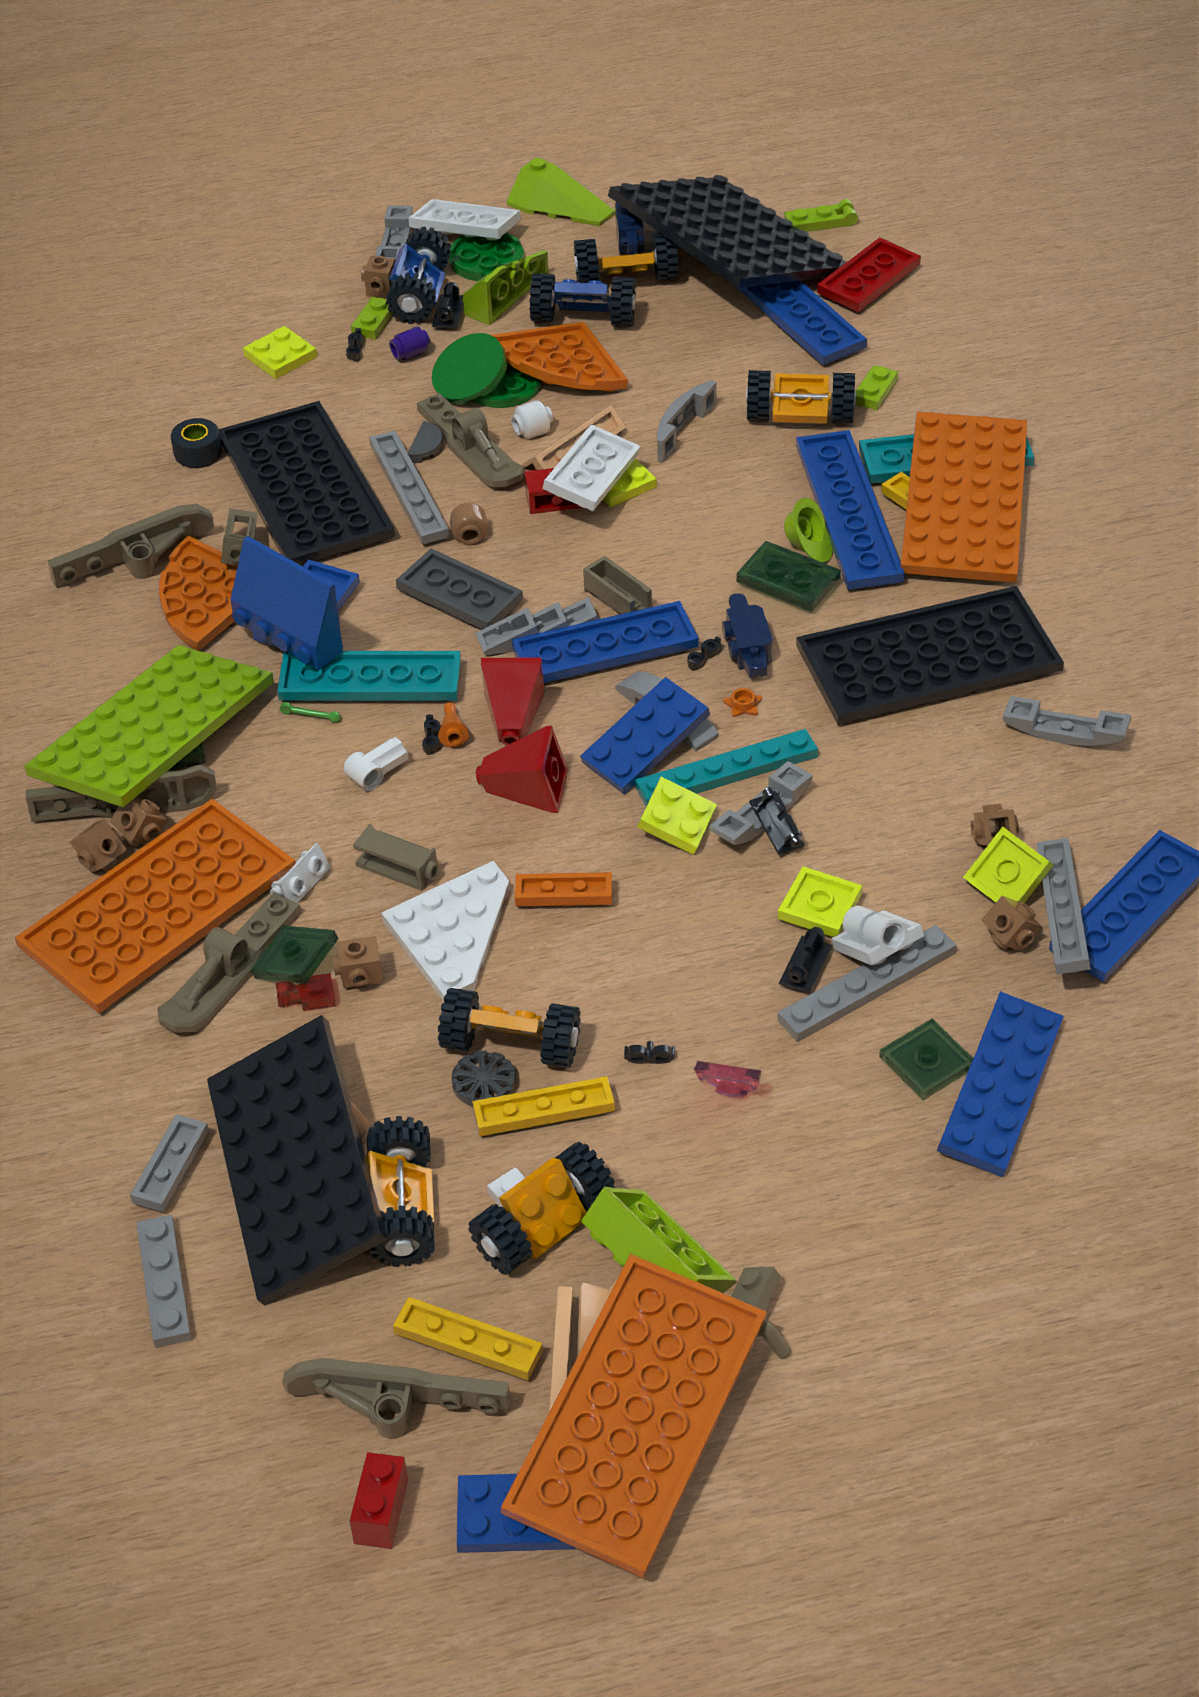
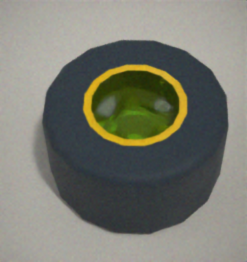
[170,418,222,468]

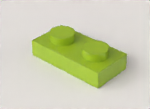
[351,297,394,340]
[855,365,898,410]

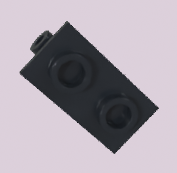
[432,282,464,329]
[749,787,805,855]
[779,927,833,993]

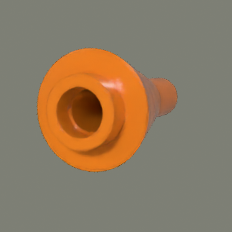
[438,702,469,747]

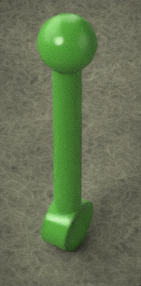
[279,702,341,723]

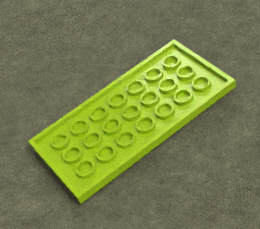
[24,645,274,807]

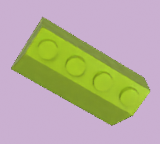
[581,1187,737,1293]

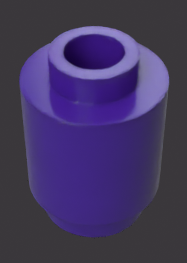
[389,326,430,360]

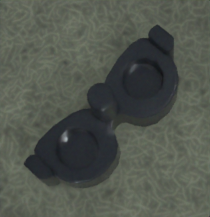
[346,328,363,360]
[687,636,721,670]
[422,714,441,753]
[624,1041,675,1064]

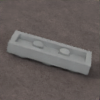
[130,1115,209,1212]

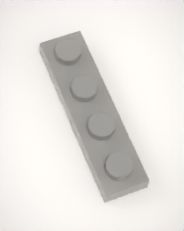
[136,1215,191,1348]

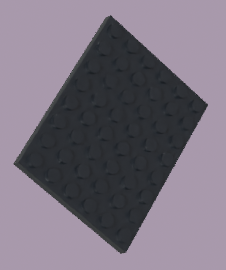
[608,175,846,288]

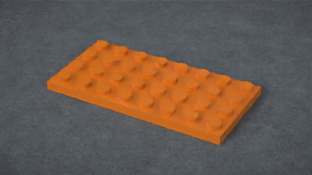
[901,411,1027,583]
[15,798,296,1014]
[501,1254,767,1578]

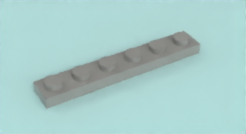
[369,430,449,545]
[1037,838,1091,975]
[778,925,957,1042]

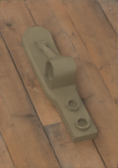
[417,393,525,488]
[48,504,214,587]
[26,765,217,822]
[157,893,301,1033]
[282,1358,511,1439]

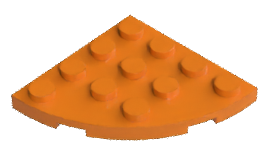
[492,322,628,392]
[159,535,238,651]

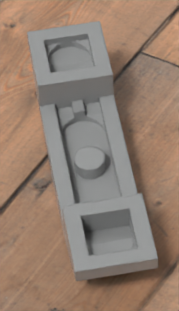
[375,206,413,260]
[657,380,717,463]
[615,671,719,752]
[1003,696,1131,746]
[709,761,813,845]

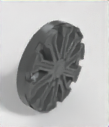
[452,1051,516,1106]

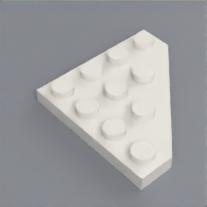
[381,861,510,1002]

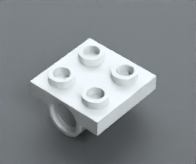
[831,906,924,965]

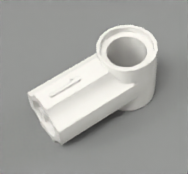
[343,737,408,791]

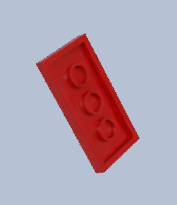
[817,237,921,312]

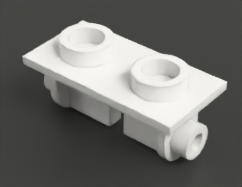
[270,843,331,903]

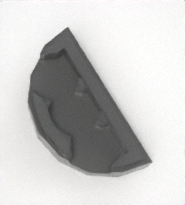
[408,421,443,462]

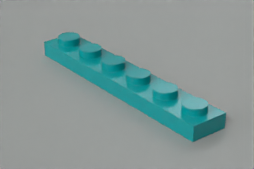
[635,729,818,806]

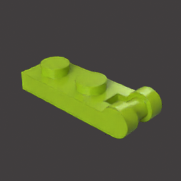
[784,199,858,232]

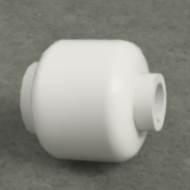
[511,400,553,439]

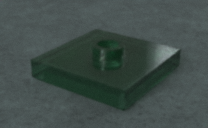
[250,925,339,984]
[879,1018,973,1100]

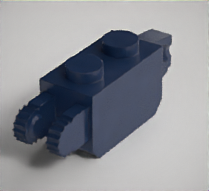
[615,202,644,255]
[722,593,773,678]

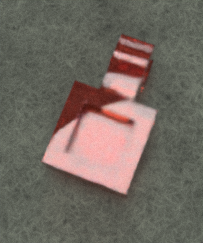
[275,973,336,1011]

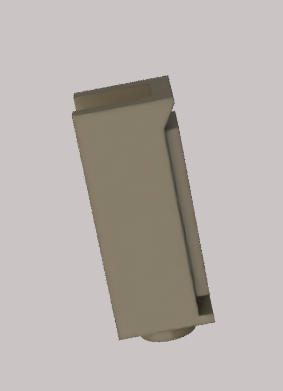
[221,509,258,566]
[583,556,652,614]
[353,824,439,891]

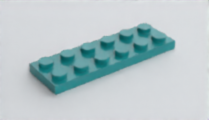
[859,434,1034,484]
[277,651,461,701]

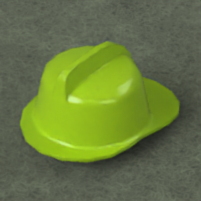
[784,497,833,563]

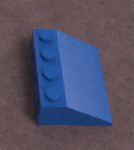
[230,536,343,670]

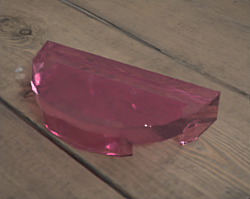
[694,1061,761,1097]

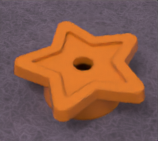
[723,688,762,717]

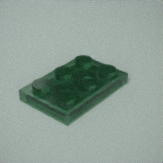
[736,541,841,612]

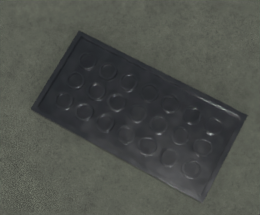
[219,401,395,565]
[796,586,1064,724]
[207,1015,388,1306]

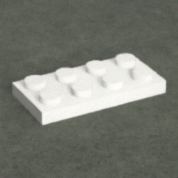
[408,199,521,240]
[543,424,641,511]

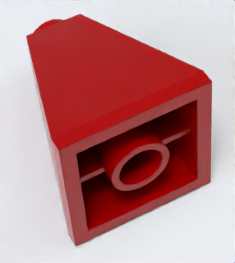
[481,657,545,745]
[476,726,568,813]

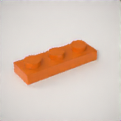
[515,872,612,906]

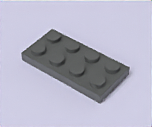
[396,548,523,629]

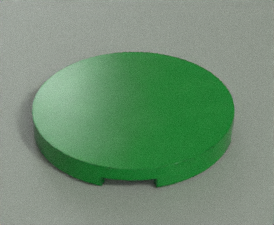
[449,232,524,281]
[432,333,507,405]
[472,362,542,408]

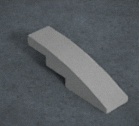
[476,597,599,655]

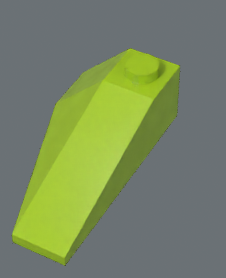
[507,157,615,226]
[463,250,549,325]

